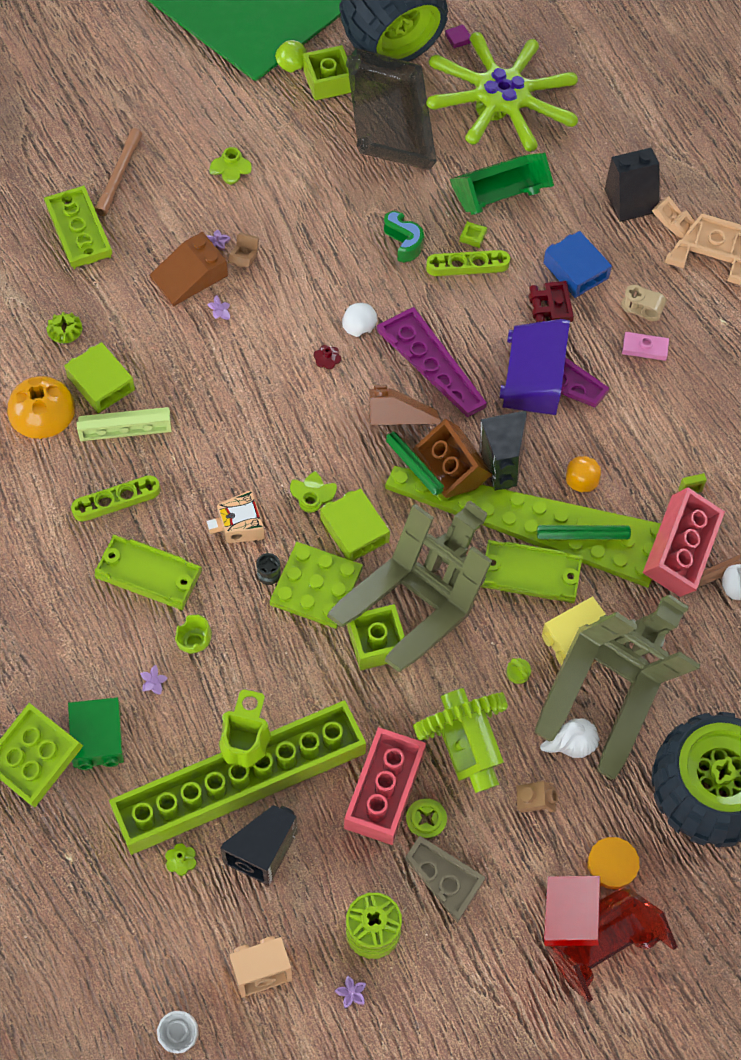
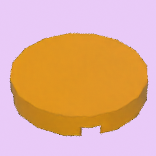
[587,837,640,889]

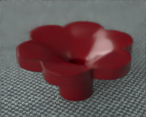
[314,345,341,370]

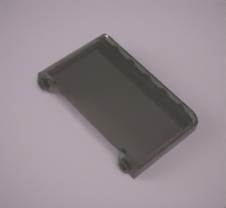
[346,48,437,170]

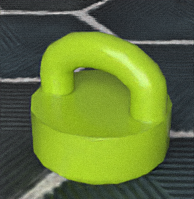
[506,658,531,684]

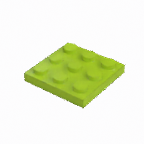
[269,541,363,629]
[0,703,84,807]

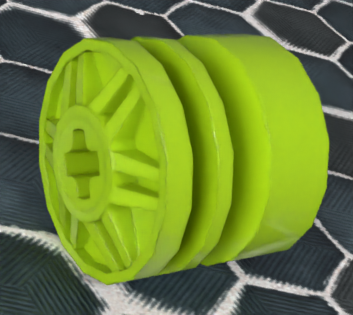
[346,893,402,959]

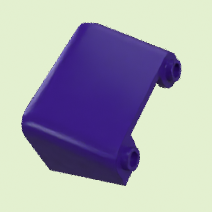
[499,319,570,415]

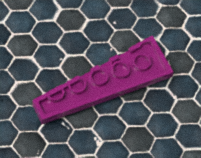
[377,307,487,418]

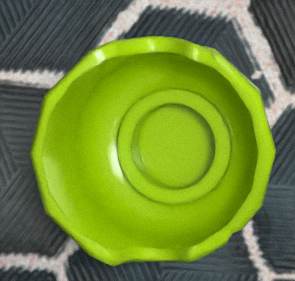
[275,40,307,73]
[175,614,212,654]

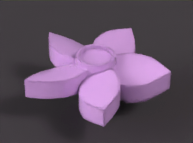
[207,230,230,251]
[207,295,230,320]
[140,665,168,695]
[334,976,366,1008]

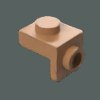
[228,232,259,268]
[516,781,558,813]

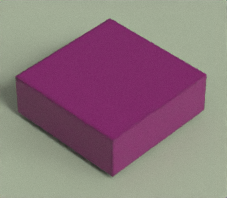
[445,24,471,49]

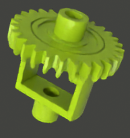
[413,688,508,793]

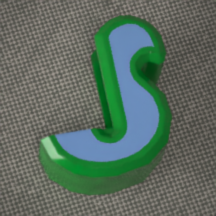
[384,211,424,263]

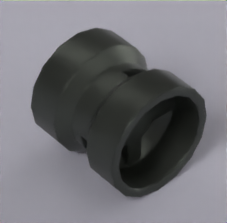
[256,553,281,585]

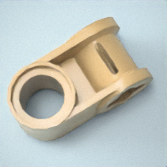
[621,285,666,321]

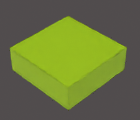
[459,221,487,248]
[678,473,707,493]

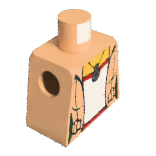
[206,490,265,543]

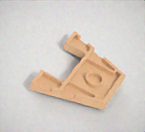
[665,214,741,285]

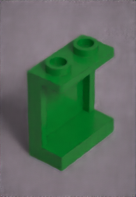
[68,697,124,770]

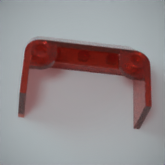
[542,888,678,1002]

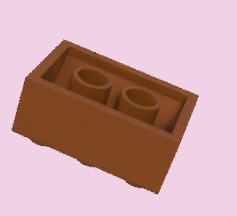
[413,418,492,498]

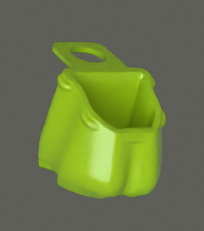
[219,689,271,768]

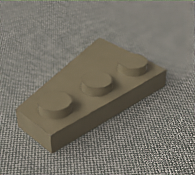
[405,836,486,923]

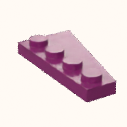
[561,357,609,408]

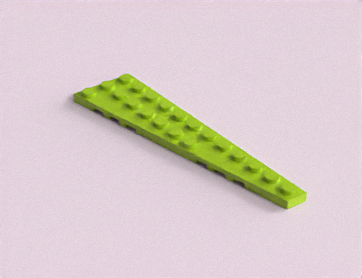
[385,466,661,588]

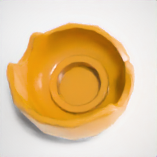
[566,456,601,492]

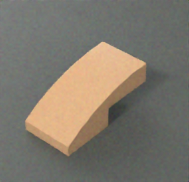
[652,196,695,239]

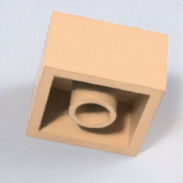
[229,936,292,998]

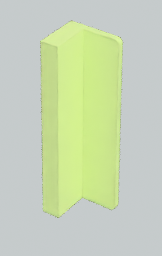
[77,407,172,441]

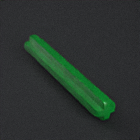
[386,432,444,496]
[537,525,631,539]

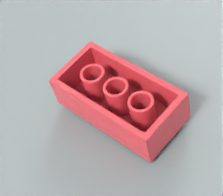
[643,487,725,597]
[344,727,426,845]

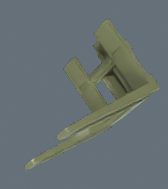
[327,501,492,672]
[535,595,700,780]

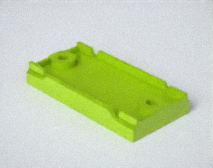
[44,185,112,269]
[94,534,202,610]
[481,540,582,603]

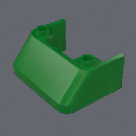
[450,153,554,215]

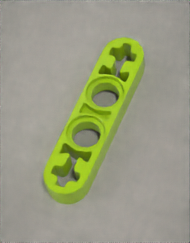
[426,250,510,276]
[71,475,160,522]

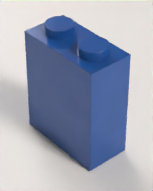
[543,231,612,298]

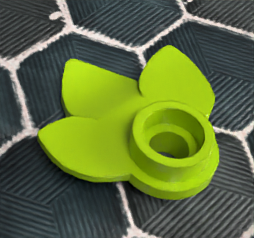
[209,147,252,185]
[290,471,337,513]

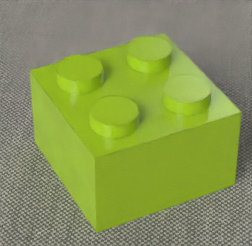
[303,45,354,101]
[347,604,405,671]

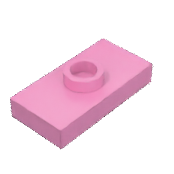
[622,332,669,361]

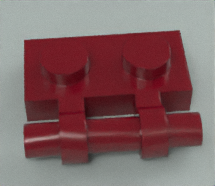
[528,281,574,322]

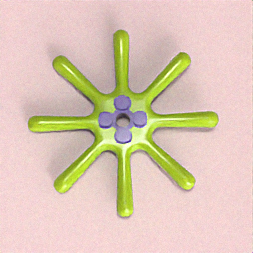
[426,32,578,152]

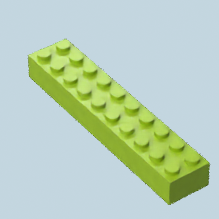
[109,700,366,855]

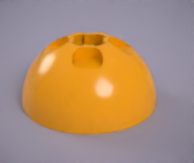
[7,376,76,439]

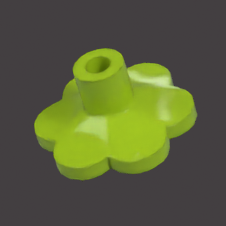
[165,843,196,876]

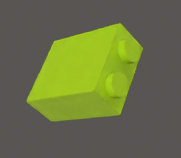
[64,342,135,413]
[320,488,390,561]

